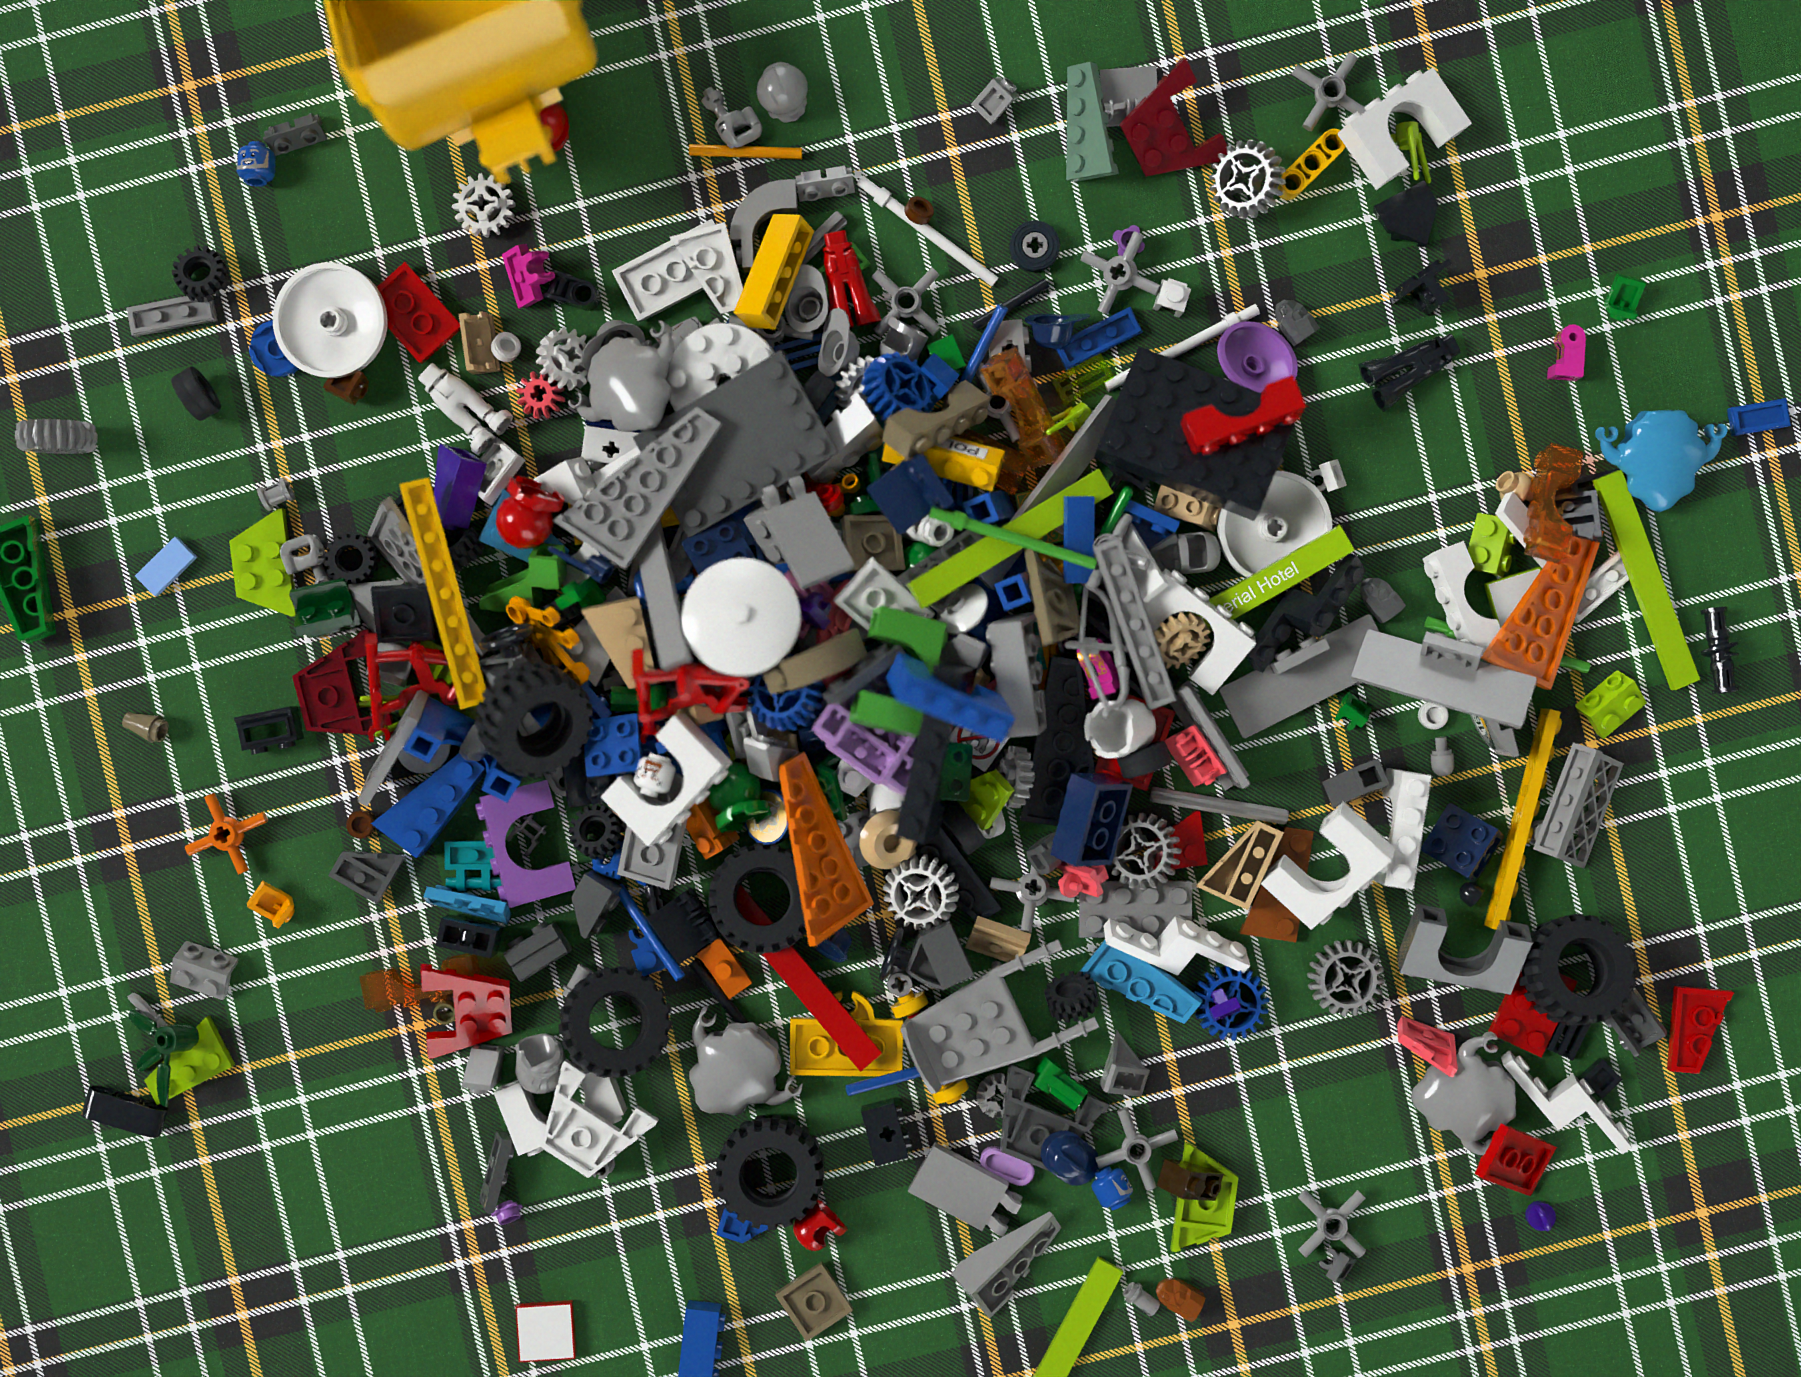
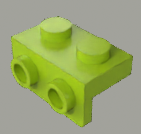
[1468,513,1517,578]
[1575,671,1647,739]

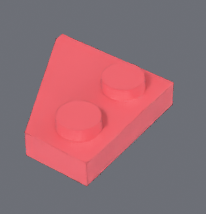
[1397,1016,1458,1077]

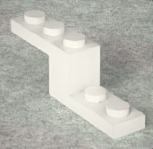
[1103,916,1250,976]
[1501,1050,1632,1154]

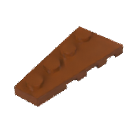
[1239,826,1314,943]

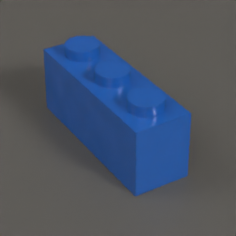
[678,1300,726,1377]

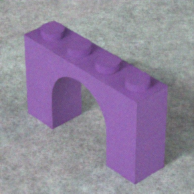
[475,780,576,908]

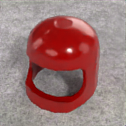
[793,1199,848,1251]

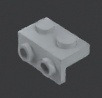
[170,941,238,1000]

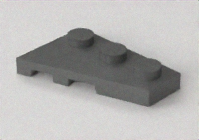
[896,530,984,614]
[822,644,906,704]

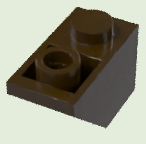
[1156,1159,1224,1201]

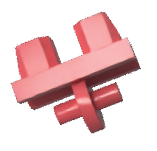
[1057,861,1109,898]

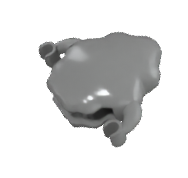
[568,321,674,432]
[689,1006,803,1115]
[1410,1032,1516,1155]

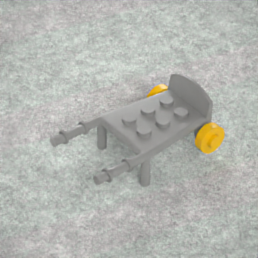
[891,940,1099,1104]

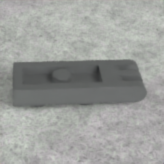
[479,1131,515,1214]

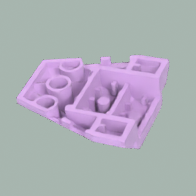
[812,665,918,796]

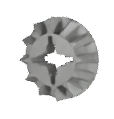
[976,1073,1007,1118]

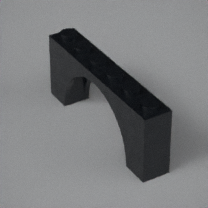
[895,661,977,844]

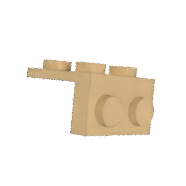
[1154,485,1221,532]

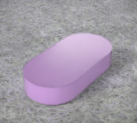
[980,1146,1035,1186]

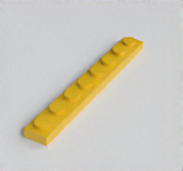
[399,477,486,709]
[1484,708,1562,930]

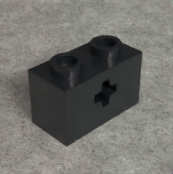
[435,914,503,958]
[861,1097,912,1166]

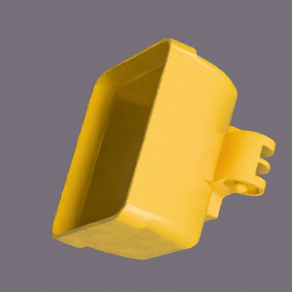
[324,0,598,185]

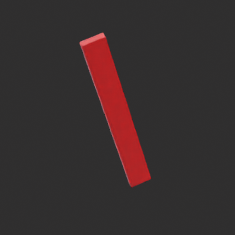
[736,884,883,1072]

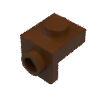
[323,370,369,406]

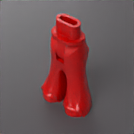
[823,230,882,328]

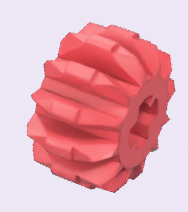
[516,371,565,419]

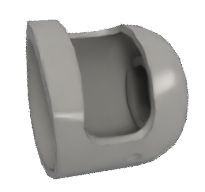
[879,316,929,361]
[1176,532,1221,574]
[365,642,413,687]

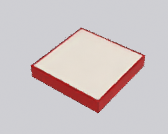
[515,1300,577,1362]

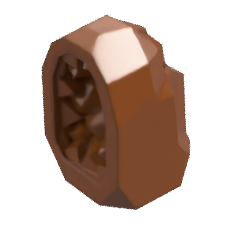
[1156,1277,1206,1322]

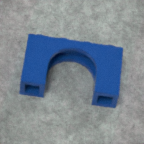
[963,489,1034,611]
[886,652,1016,744]
[403,696,522,803]

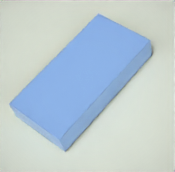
[135,537,197,596]

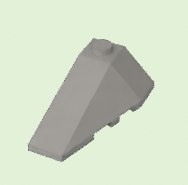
[951,1212,1061,1319]

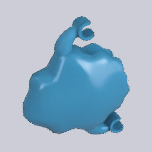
[1595,410,1727,512]

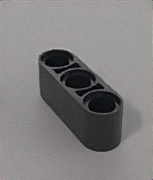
[81,1085,169,1138]

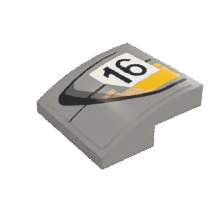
[1470,715,1520,757]

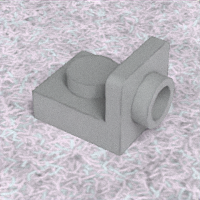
[971,77,1020,124]

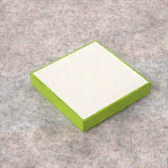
[1484,567,1541,627]

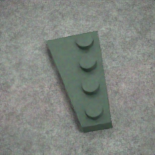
[1066,62,1119,182]

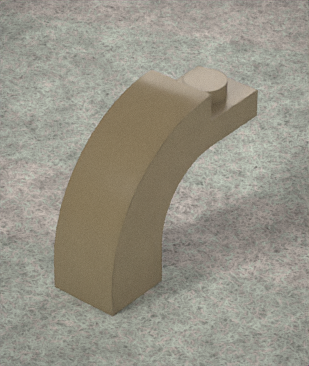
[762,628,868,694]

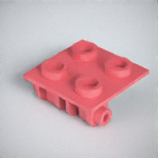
[1165,724,1227,787]

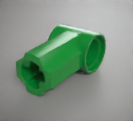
[611,685,667,712]
[1032,1056,1089,1111]

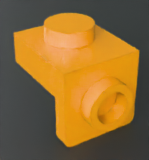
[247,881,295,929]

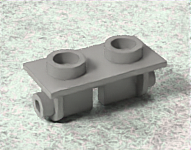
[795,165,855,202]

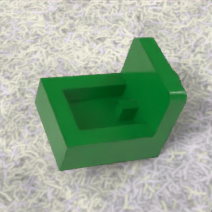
[1604,273,1646,321]
[555,577,606,610]

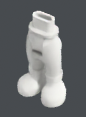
[418,363,513,454]

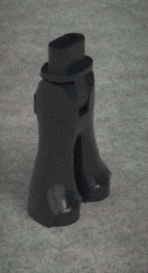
[1358,334,1461,412]

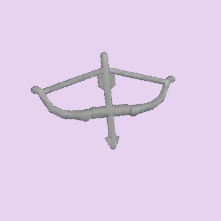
[1065,583,1129,719]

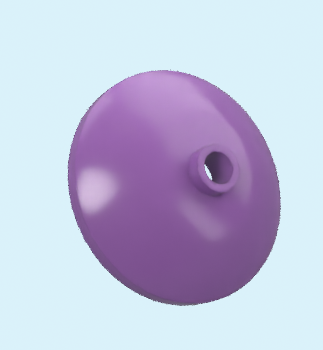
[1217,321,1298,393]

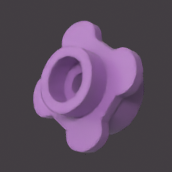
[1113,225,1145,256]
[491,1200,523,1225]

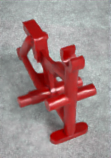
[365,633,480,742]
[632,648,749,743]

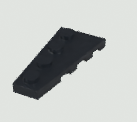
[908,824,1003,921]

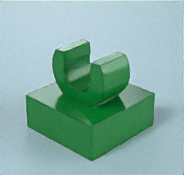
[1335,692,1371,731]

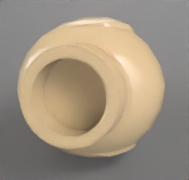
[1496,471,1541,502]

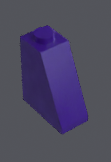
[434,444,487,530]

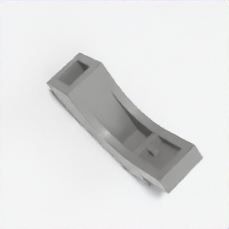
[730,179,798,273]

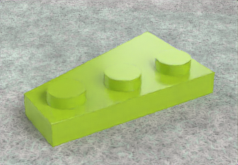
[144,1015,235,1105]

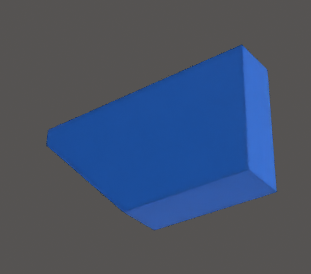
[716,1208,768,1243]

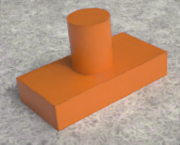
[697,936,753,999]

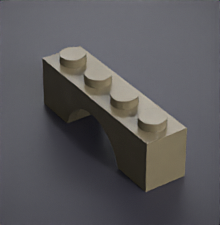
[882,380,990,459]

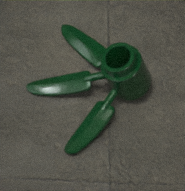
[129,1009,199,1107]

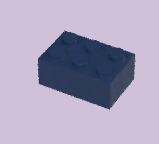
[1050,773,1133,867]

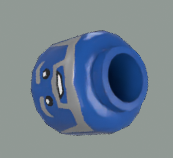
[237,141,276,187]
[1091,1166,1133,1211]

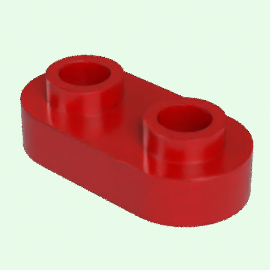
[791,482,844,513]

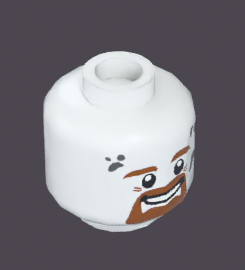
[634,753,676,798]

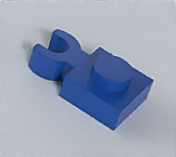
[629,928,666,976]

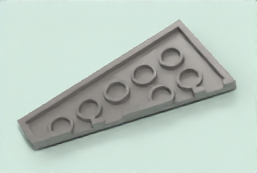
[553,407,723,570]
[366,497,490,660]

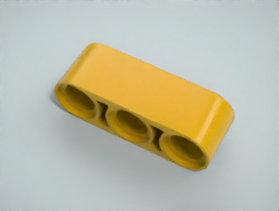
[1278,128,1346,200]

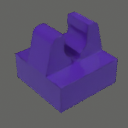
[797,591,832,630]
[1209,988,1241,1022]

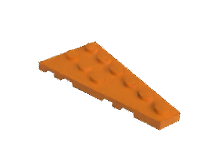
[1481,531,1603,690]
[778,752,874,946]

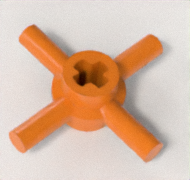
[185,793,268,875]

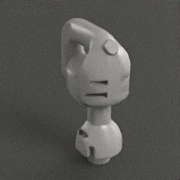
[701,87,762,148]
[280,534,333,584]

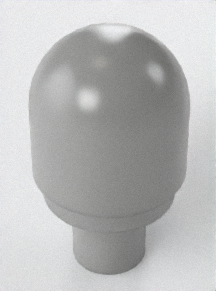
[1430,737,1454,776]

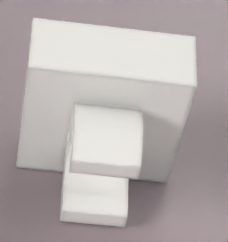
[1310,459,1347,492]

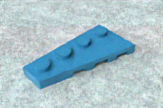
[1080,939,1202,1024]

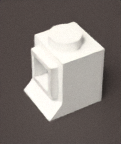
[1153,278,1191,318]

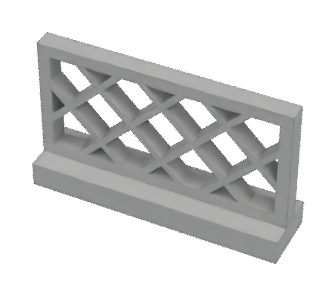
[1169,680,1250,791]
[1533,743,1624,869]

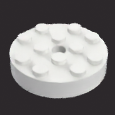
[667,323,775,412]

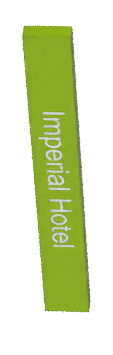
[1157,525,1355,652]

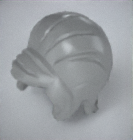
[756,62,808,123]
[515,1034,566,1094]

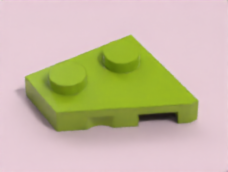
[957,770,1015,830]

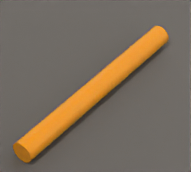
[689,144,802,159]

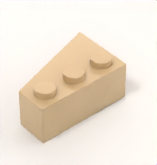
[581,596,658,689]
[1196,821,1284,910]

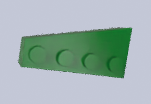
[0,515,56,644]

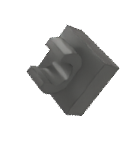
[1319,1248,1357,1283]

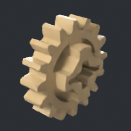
[1153,612,1210,669]

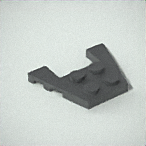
[1000,1063,1110,1171]

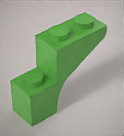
[479,543,567,612]

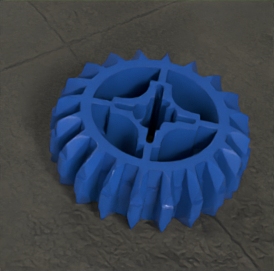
[861,352,936,421]
[748,653,824,731]
[1193,966,1269,1041]

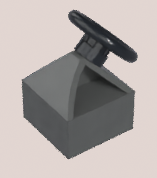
[479,623,552,715]
[879,918,974,990]

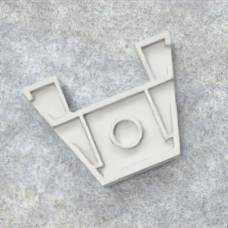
[541,1059,659,1178]

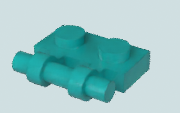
[445,840,502,891]

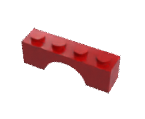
[1180,375,1306,455]

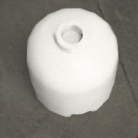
[1084,699,1156,758]

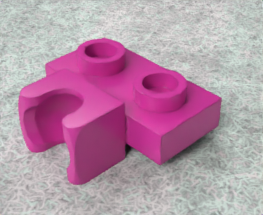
[502,244,555,309]

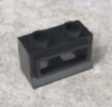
[234,706,304,755]

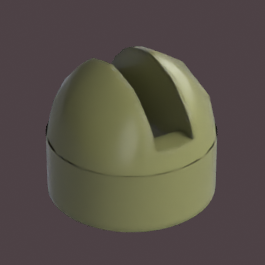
[433,1000,455,1025]

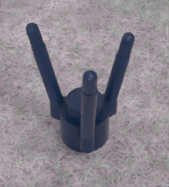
[548,546,615,584]

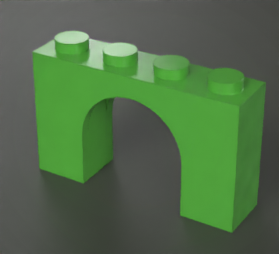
[849,605,948,738]

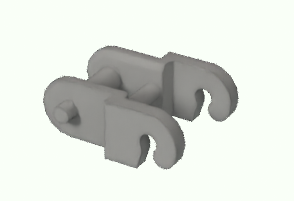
[506,814,547,857]

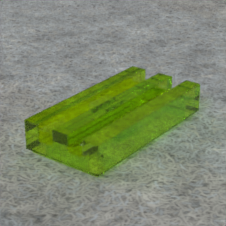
[1051,353,1114,406]

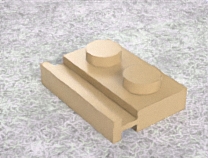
[965,916,1031,962]

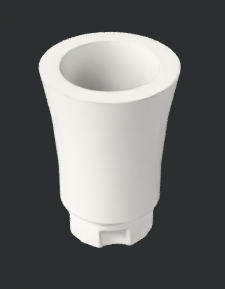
[901,512,954,546]

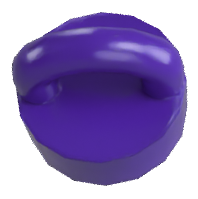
[1525,1201,1556,1231]

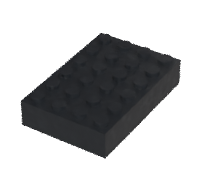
[1094,346,1295,521]

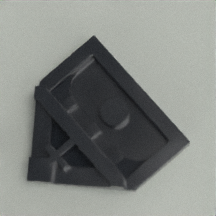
[1373,181,1438,247]

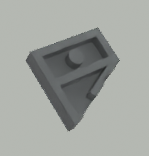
[328,850,406,904]

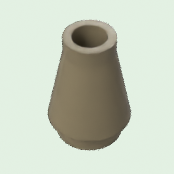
[122,712,169,743]

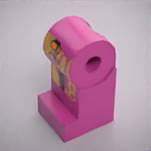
[1547,324,1586,381]
[1077,639,1120,700]

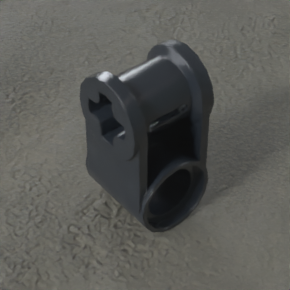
[543,270,601,311]

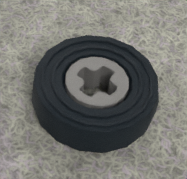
[1009,220,1060,272]

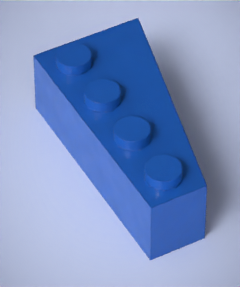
[371,753,486,858]

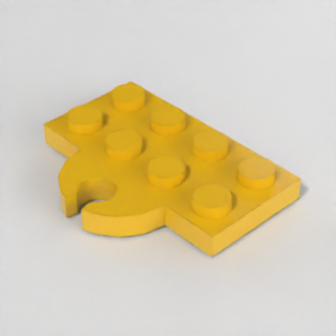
[790,990,903,1076]

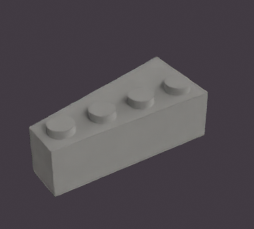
[986,612,1047,738]

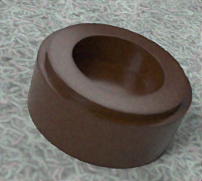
[904,196,934,225]
[346,810,376,839]

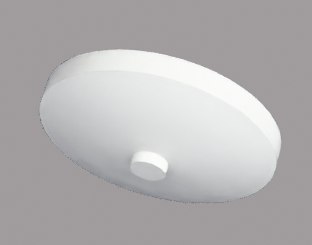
[273,262,388,378]
[1217,471,1332,578]
[682,558,801,676]

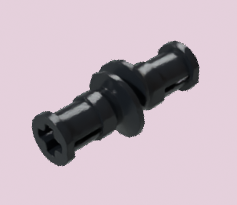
[1700,607,1740,694]

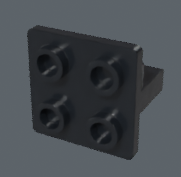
[1389,258,1452,315]
[562,748,617,808]

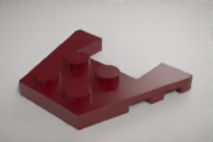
[1119,57,1228,176]
[292,629,394,736]

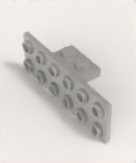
[1219,614,1379,738]
[1351,629,1537,729]

